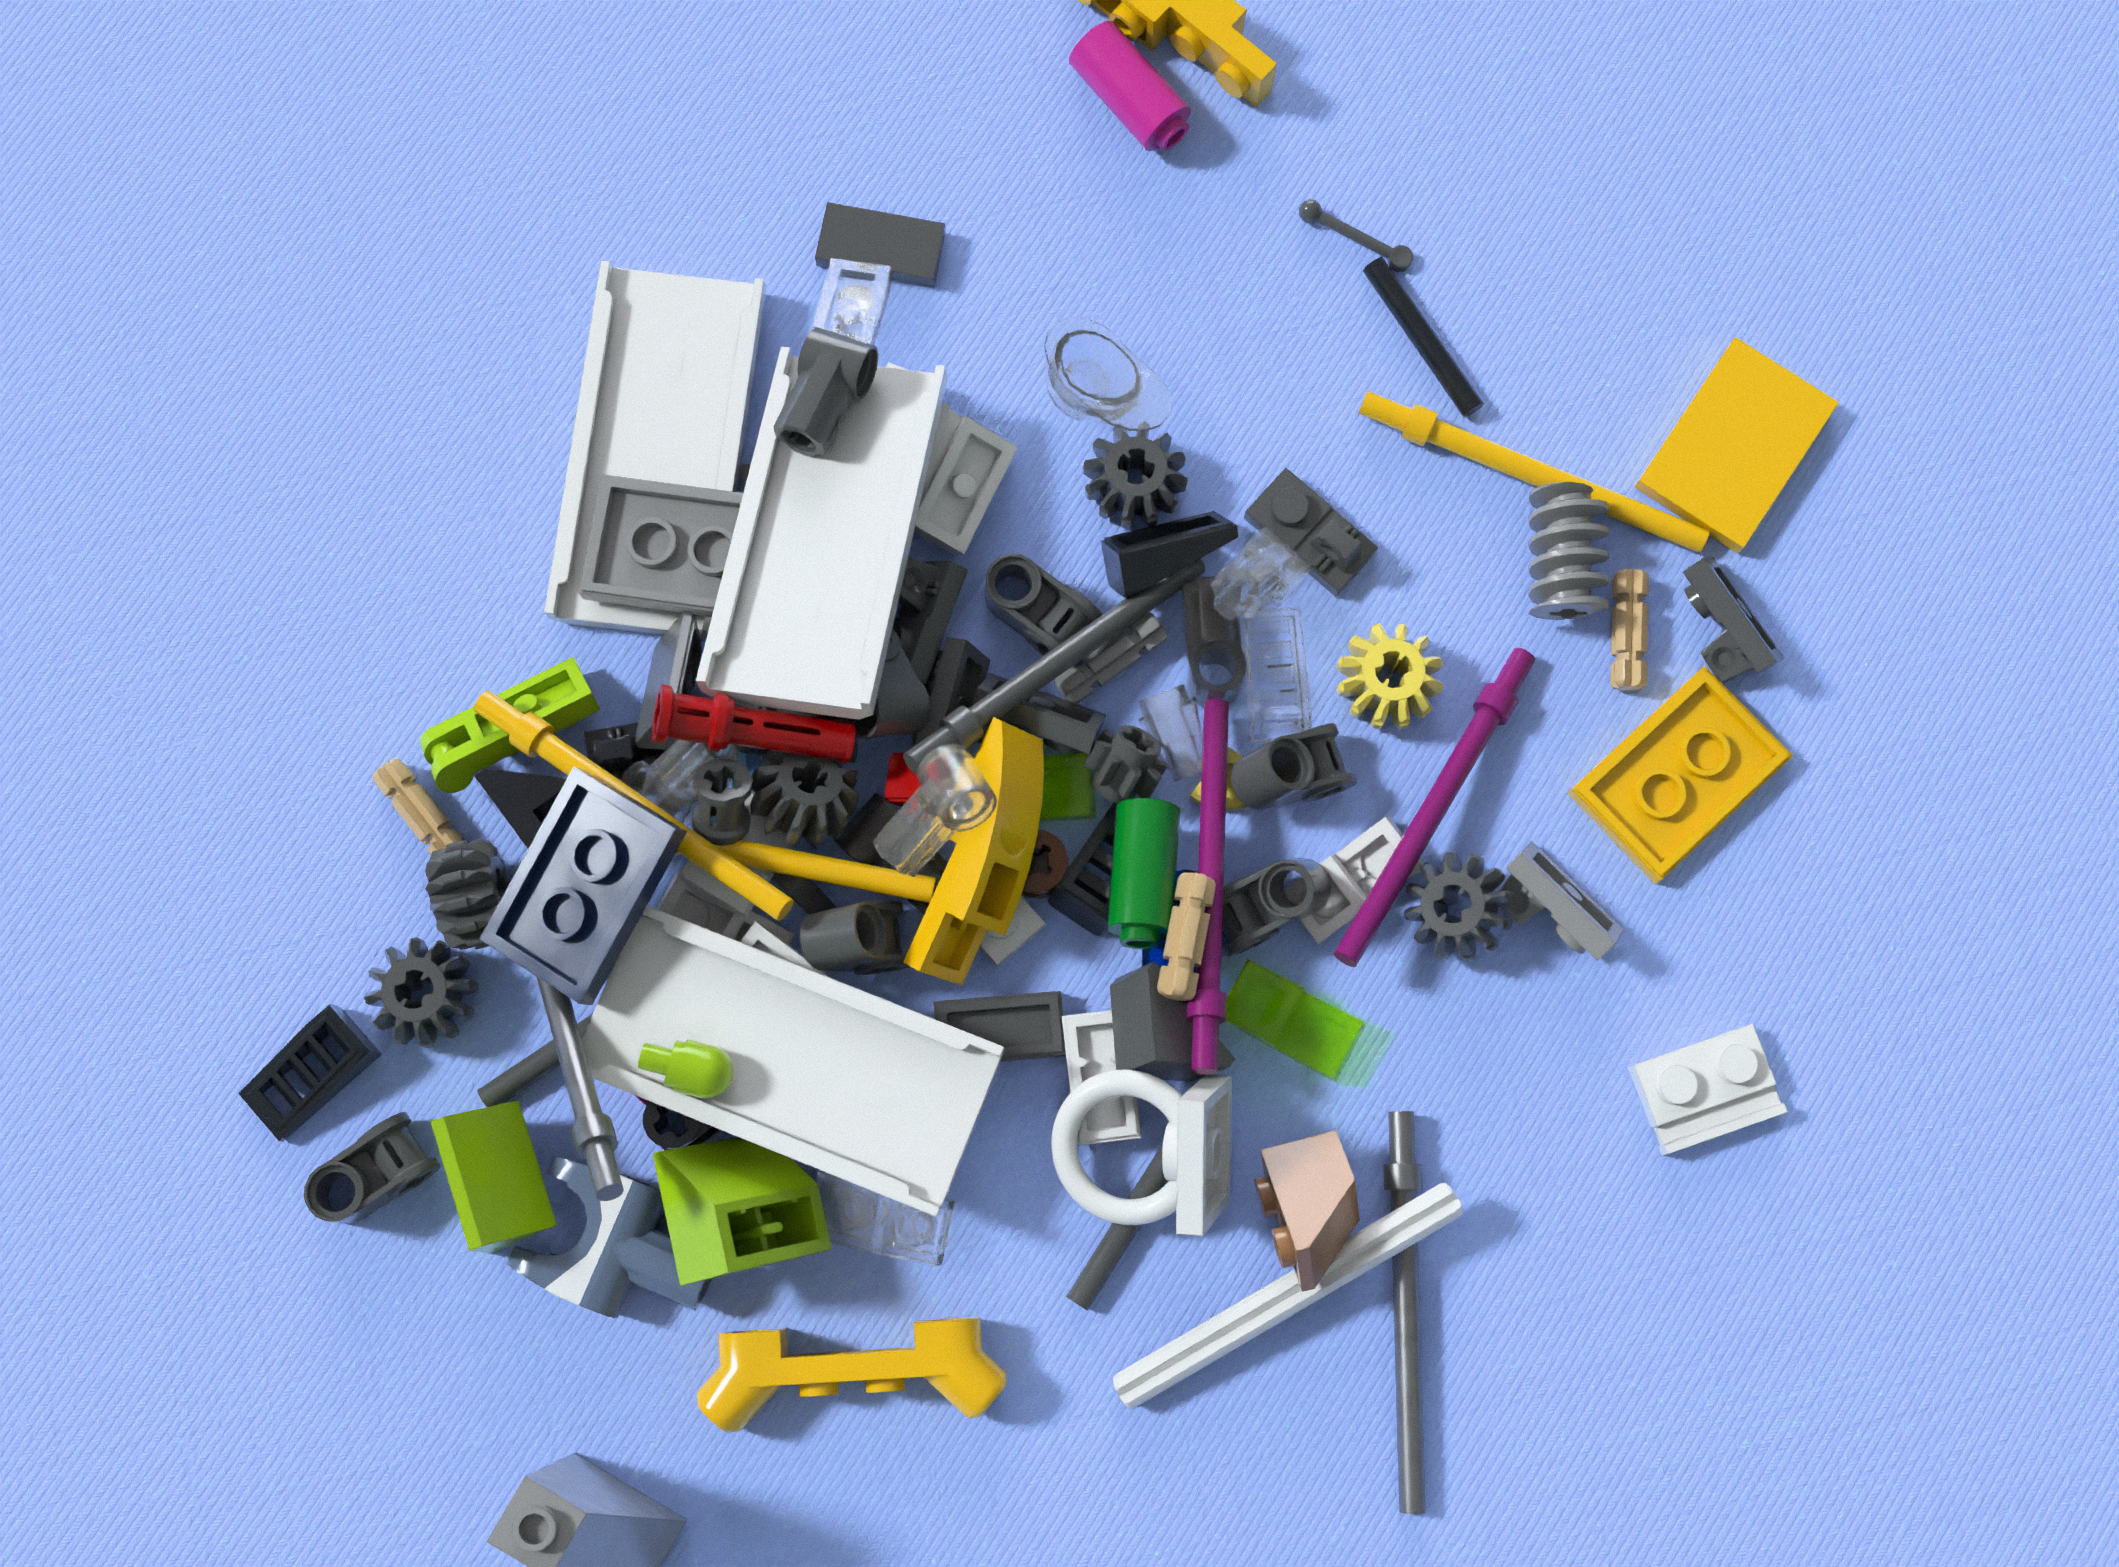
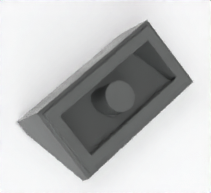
[634,611,702,751]

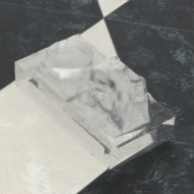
[810,258,892,345]

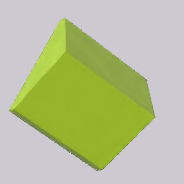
[430,1100,557,1254]

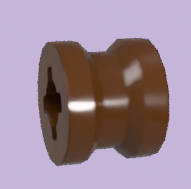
[1021,830,1068,899]

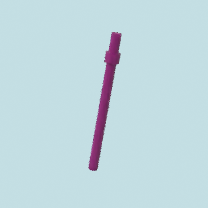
[1333,648,1535,967]
[1186,699,1229,1075]

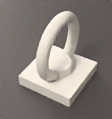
[1051,1070,1232,1236]

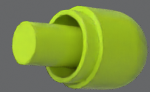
[638,1039,733,1099]

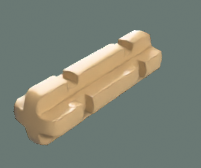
[1610,569,1649,691]
[372,758,465,854]
[1157,873,1216,1001]

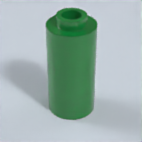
[1107,798,1180,949]

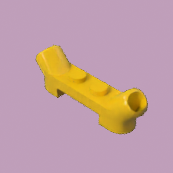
[697,1317,1007,1433]

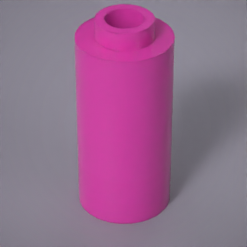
[1069,21,1191,151]

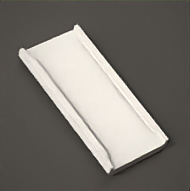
[544,260,767,640]
[696,347,948,720]
[582,906,1004,1217]

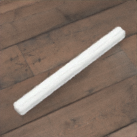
[1113,1183,1464,1409]

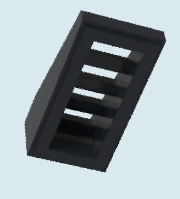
[1101,511,1239,598]
[1048,802,1118,936]
[238,1004,382,1142]

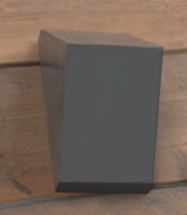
[1110,961,1235,1082]

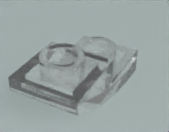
[816,1171,955,1266]

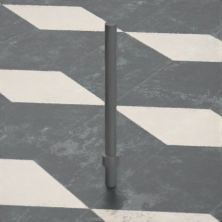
[903,558,1205,775]

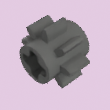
[1084,725,1168,803]

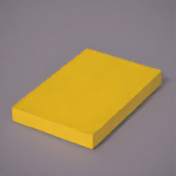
[1634,337,1839,554]
[1567,666,1793,884]

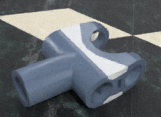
[507,1156,713,1318]

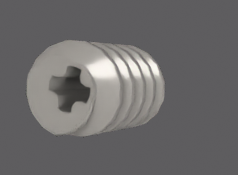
[1528,482,1609,620]

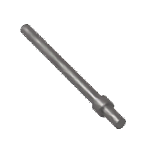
[536,976,624,1201]
[1383,1111,1426,1514]

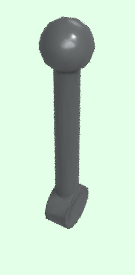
[1299,199,1414,272]

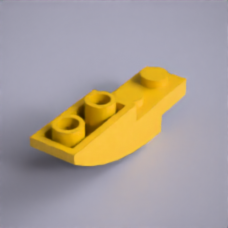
[1078,0,1277,108]
[903,717,1044,985]

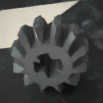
[1083,421,1188,530]
[750,750,859,849]
[425,839,511,950]
[1404,852,1515,961]
[364,937,479,1048]

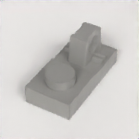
[1499,841,1624,961]

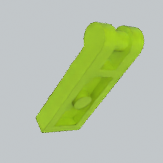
[419,657,601,793]

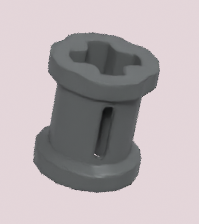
[692,758,753,846]

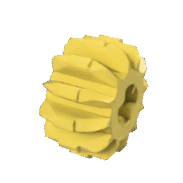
[1336,624,1443,730]

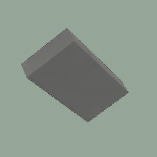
[815,202,946,287]
[933,991,1066,1062]

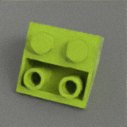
[652,1137,832,1286]

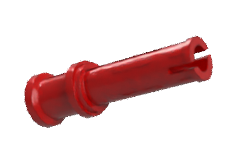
[652,684,855,763]

